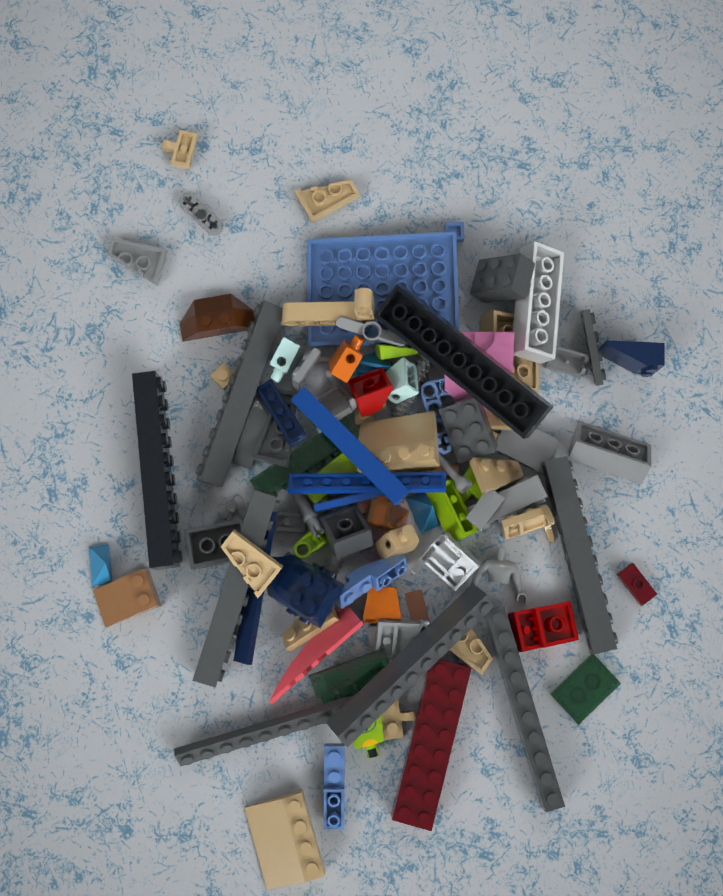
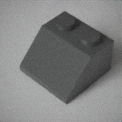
[320,504,373,559]

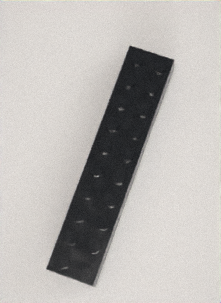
[374,284,554,439]
[132,371,183,570]

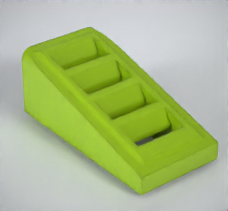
[375,343,417,360]

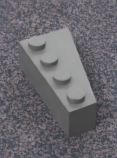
[467,475,549,531]

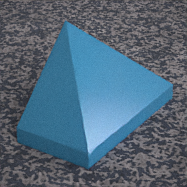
[352,352,392,377]
[406,493,439,533]
[89,544,112,586]

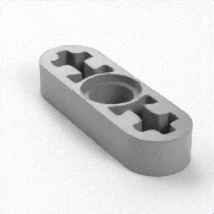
[179,193,223,236]

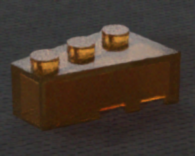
[367,496,409,531]

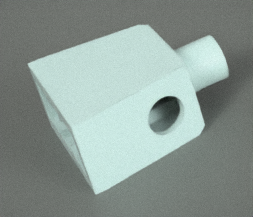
[269,337,305,383]
[385,357,419,404]

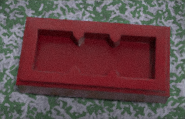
[616,563,658,606]

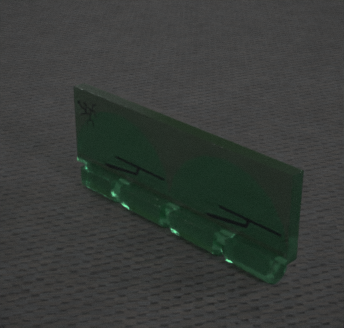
[309,648,389,704]

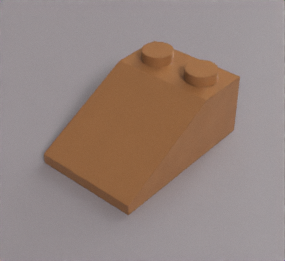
[93,568,162,628]

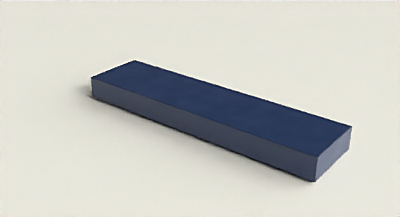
[256,379,308,447]

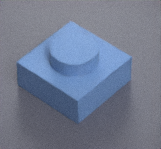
[445,222,464,242]

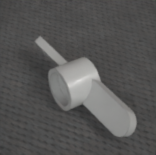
[336,316,406,347]

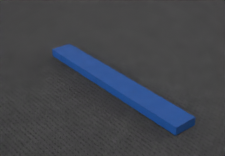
[291,386,410,506]
[287,471,446,494]

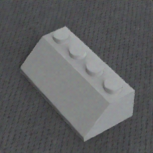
[568,421,651,484]

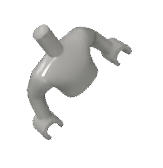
[466,547,528,604]

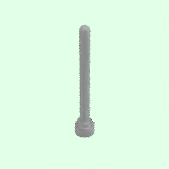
[439,454,473,494]

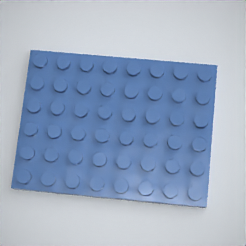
[308,231,459,348]

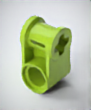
[294,530,328,560]

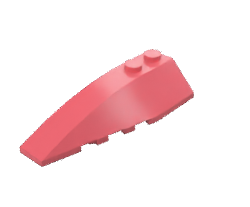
[270,606,364,704]

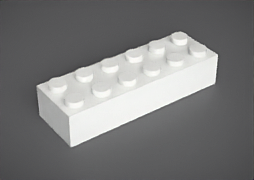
[513,241,564,364]

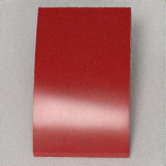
[508,601,579,652]

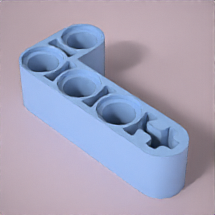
[420,378,452,457]

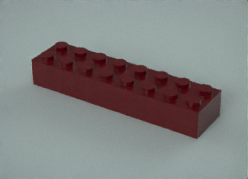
[391,659,472,831]

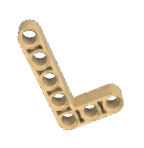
[282,288,375,326]

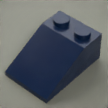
[598,340,665,377]

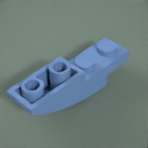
[336,555,407,609]
[324,743,345,830]

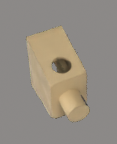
[374,524,419,559]

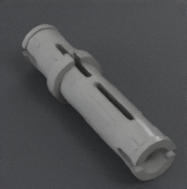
[291,494,324,537]

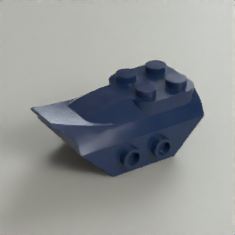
[267,554,345,629]

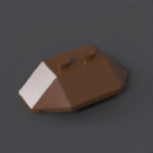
[180,294,255,342]

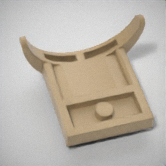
[501,504,555,543]

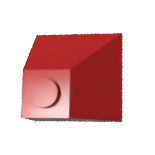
[348,367,393,417]

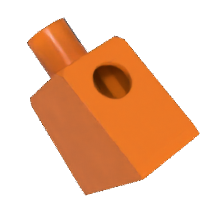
[328,335,365,383]
[363,586,401,623]

